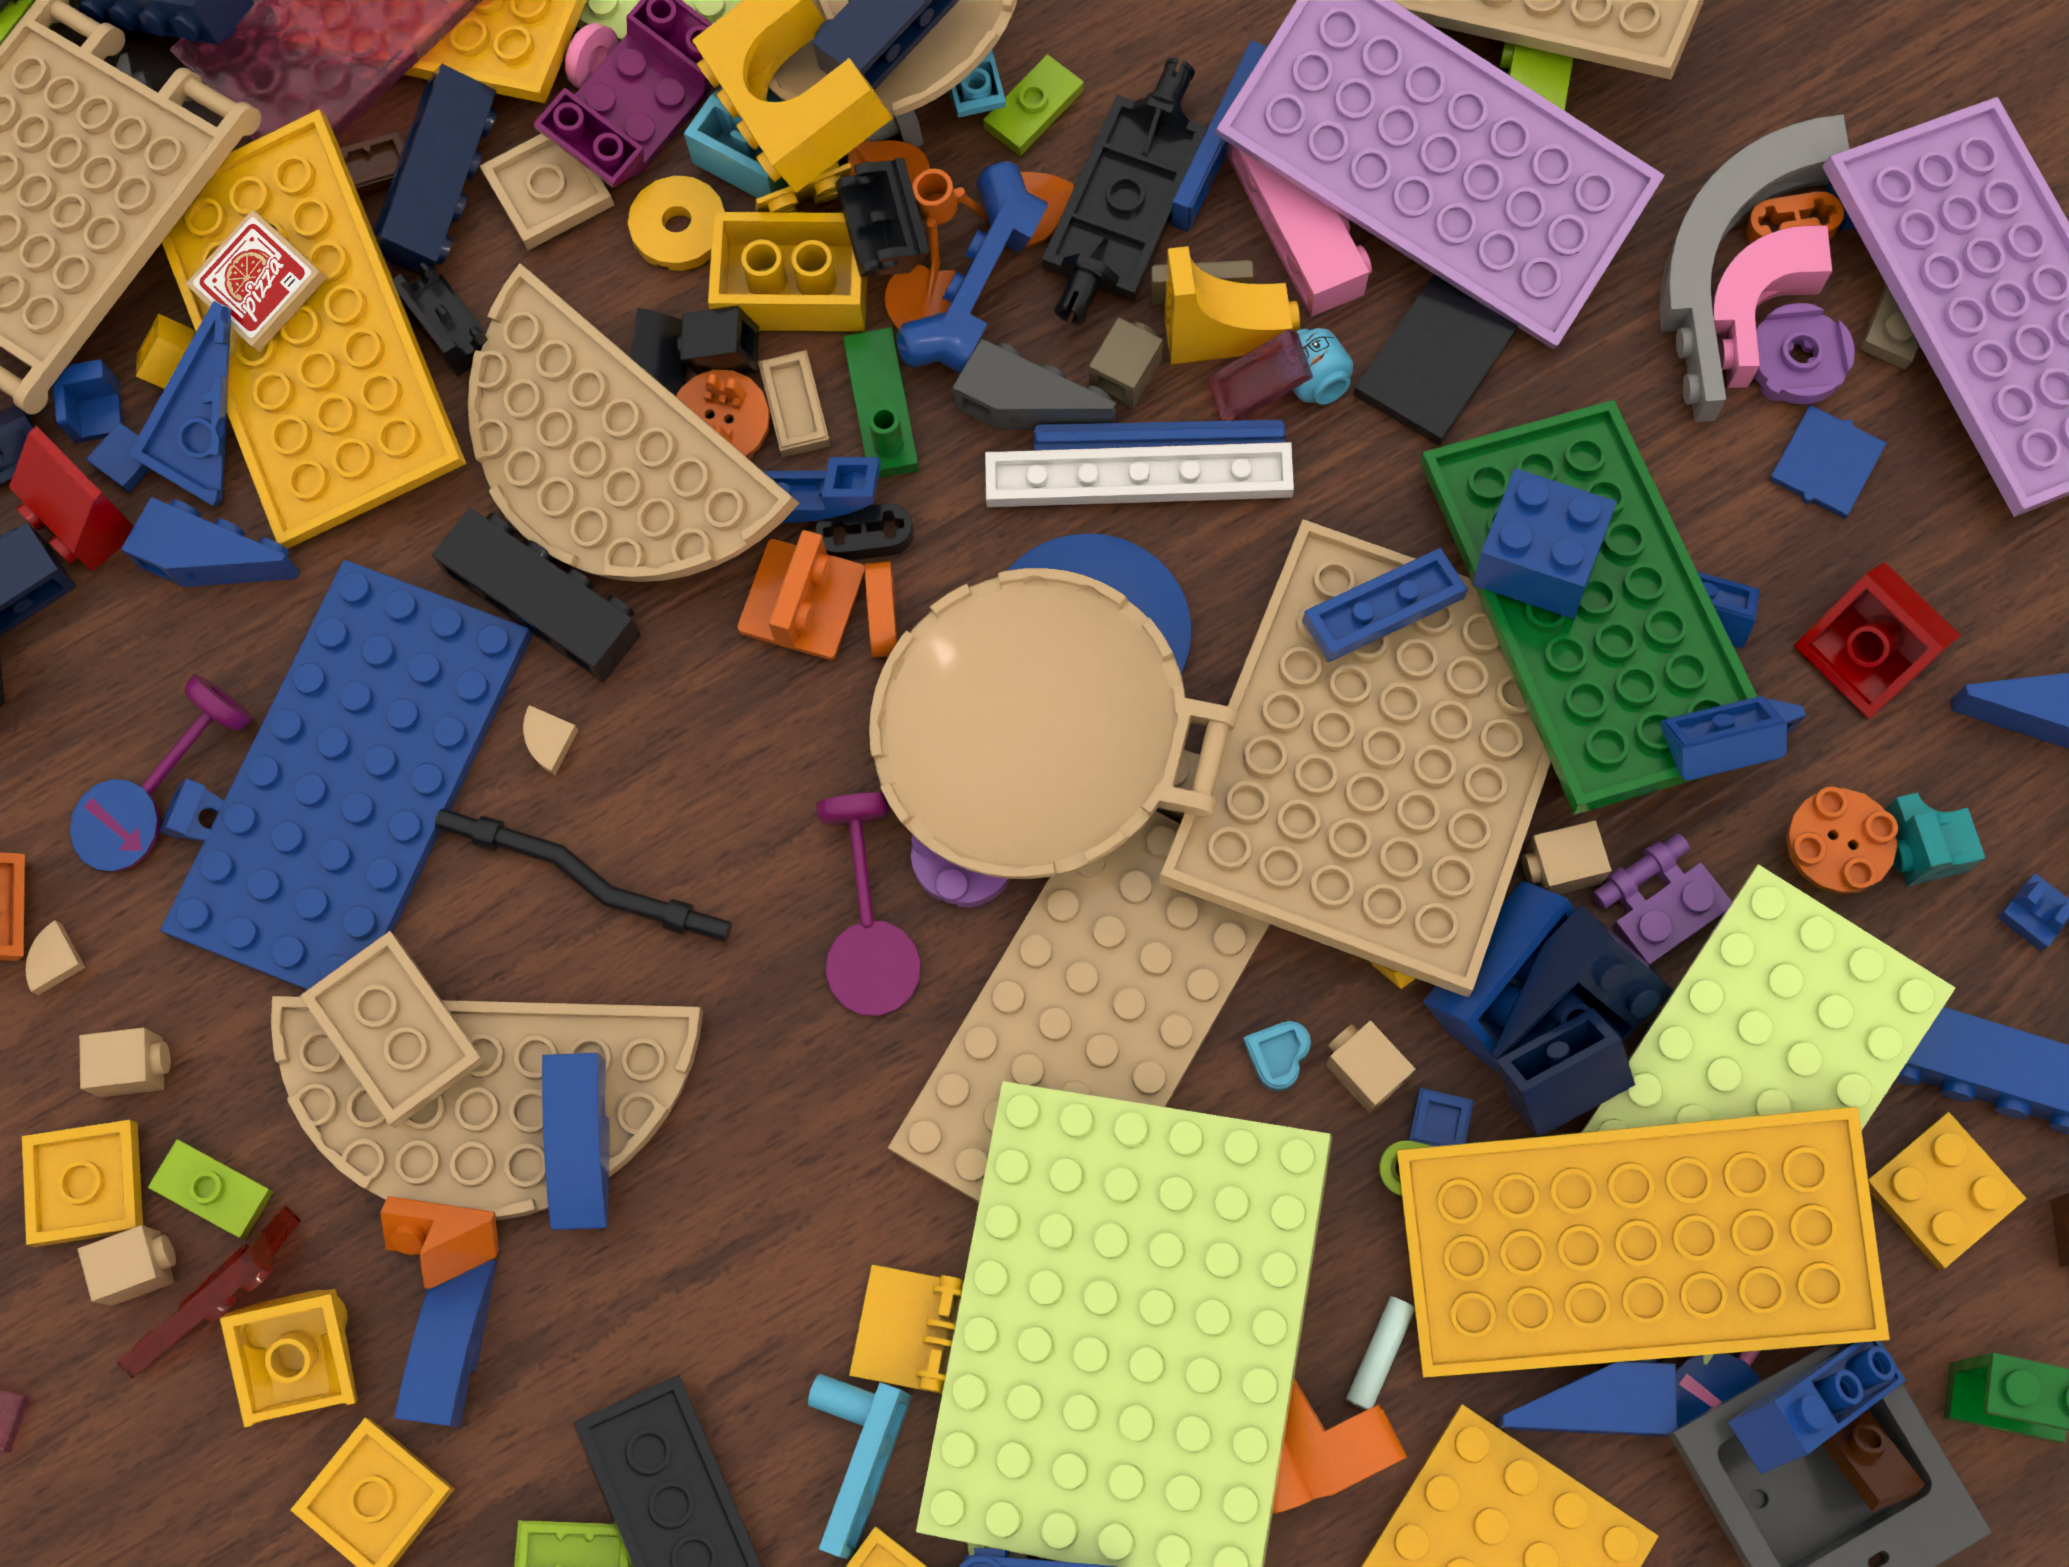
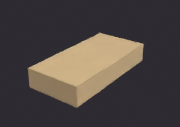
[758,350,831,458]

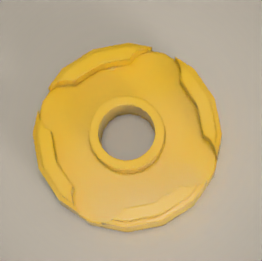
[628,175,725,271]

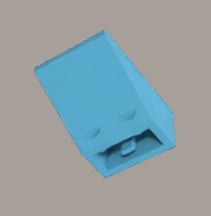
[684,86,789,198]

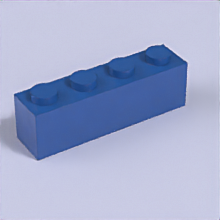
[1895,1007,2069,1135]

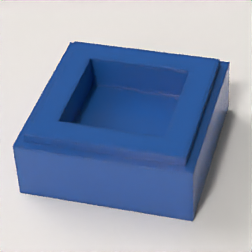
[86,422,150,493]
[1408,1088,1474,1146]

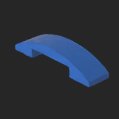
[763,457,881,523]

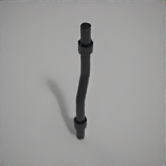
[435,809,732,942]

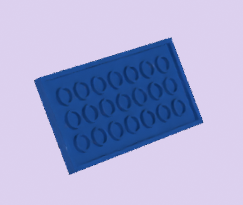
[160,560,533,991]

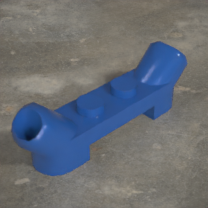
[896,161,1048,374]

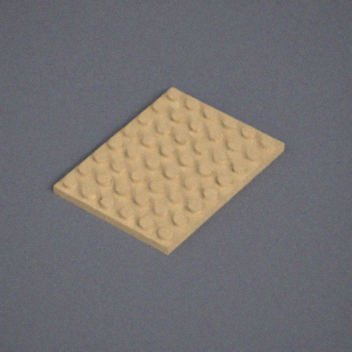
[1159,519,1551,997]

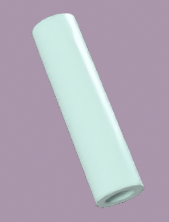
[1345,1296,1415,1411]

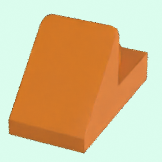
[380,1196,499,1289]

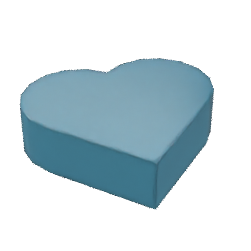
[1243,1021,1311,1092]

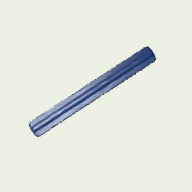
[1034,420,1286,451]

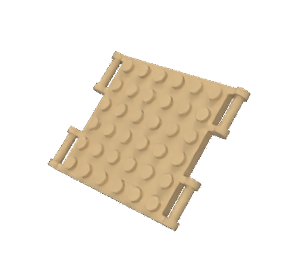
[0,0,261,415]

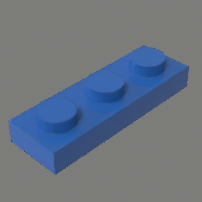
[1302,548,1468,663]

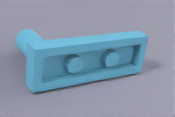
[808,1374,913,1560]

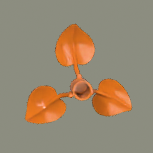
[847,140,1074,330]

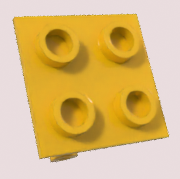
[755,162,852,213]
[849,1265,964,1394]

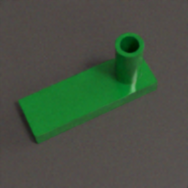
[843,327,919,479]

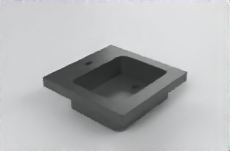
[1667,1343,1992,1567]

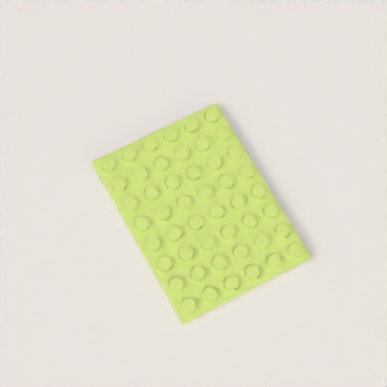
[916,1081,1332,1567]

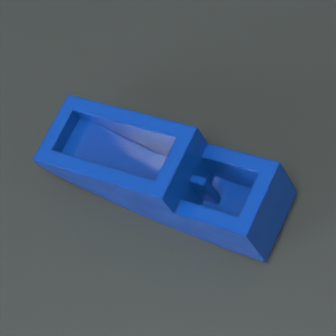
[542,1053,609,1231]
[394,1260,497,1428]

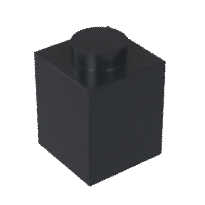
[677,306,759,375]

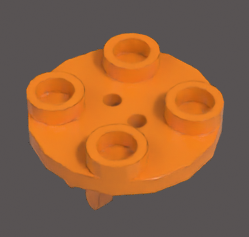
[676,370,770,461]
[1786,786,1898,895]

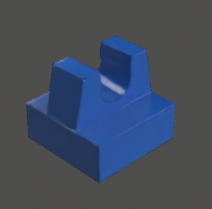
[159,778,224,842]
[1997,873,2069,951]

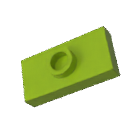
[983,54,1084,156]
[148,1139,274,1240]
[514,1520,631,1567]

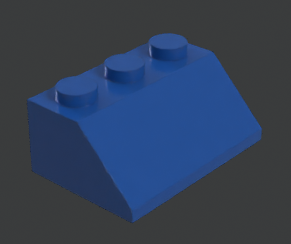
[1423,880,1576,1075]

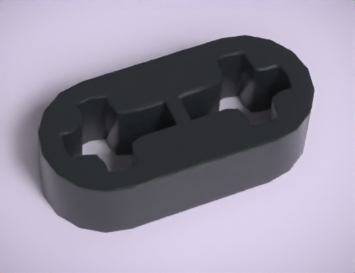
[815,503,914,561]

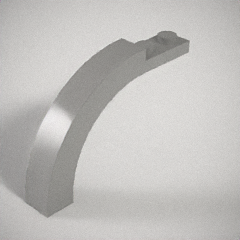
[1659,114,1849,422]

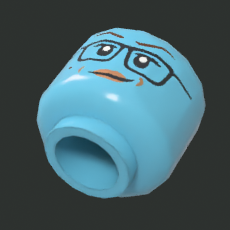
[1278,328,1353,405]

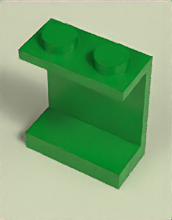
[1943,1353,2069,1443]

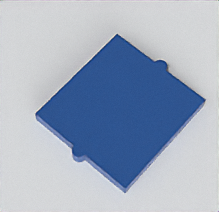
[1769,405,1886,519]

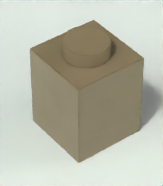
[1089,317,1163,409]

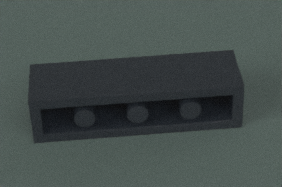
[432,507,641,683]

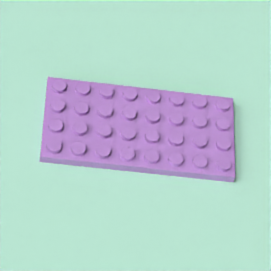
[1214,0,1665,349]
[1822,97,2069,517]

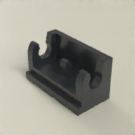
[835,158,930,277]
[393,262,488,377]

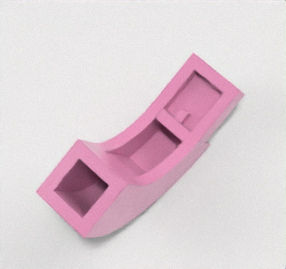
[1712,226,1832,388]

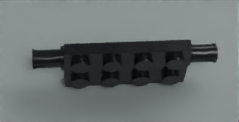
[1042,58,1208,325]

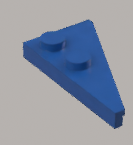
[128,301,231,506]

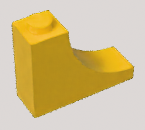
[1164,246,1300,365]

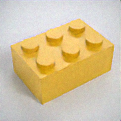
[708,212,868,332]

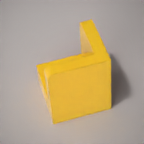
[136,313,196,389]

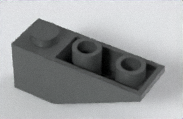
[952,338,1116,430]

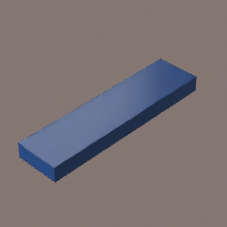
[1171,40,1267,232]

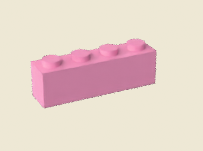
[1227,143,1372,317]

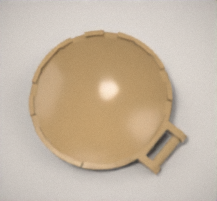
[869,568,1238,879]

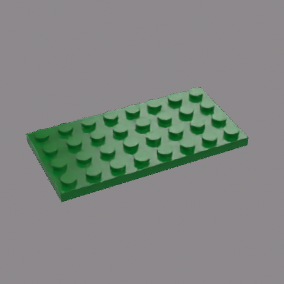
[1420,400,1758,815]

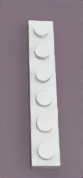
[985,442,1294,507]

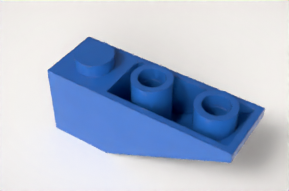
[121,497,300,587]
[1728,1341,1906,1474]

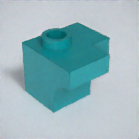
[1884,792,1986,887]

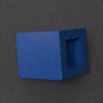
[53,359,124,443]

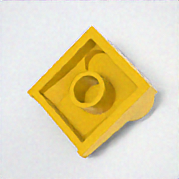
[220,1289,357,1428]

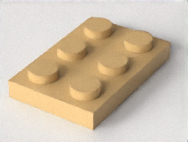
[300,931,486,1128]

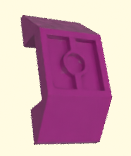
[533,0,712,188]

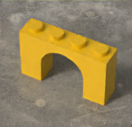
[692,0,893,192]

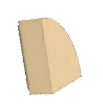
[523,705,579,776]
[26,920,86,996]

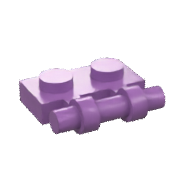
[1592,833,1732,966]

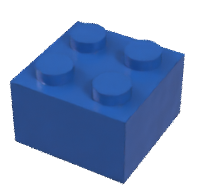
[1473,468,1617,619]

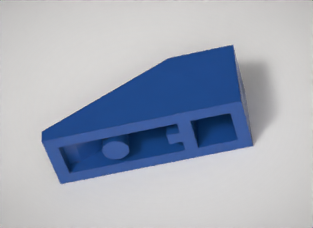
[1950,673,2069,749]
[1495,1359,1677,1437]

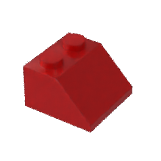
[9,426,134,572]
[1794,562,1961,720]

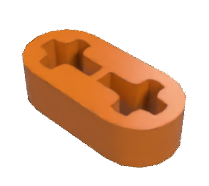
[1745,192,1844,243]
[865,561,898,658]

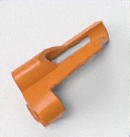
[1272,1378,1408,1514]

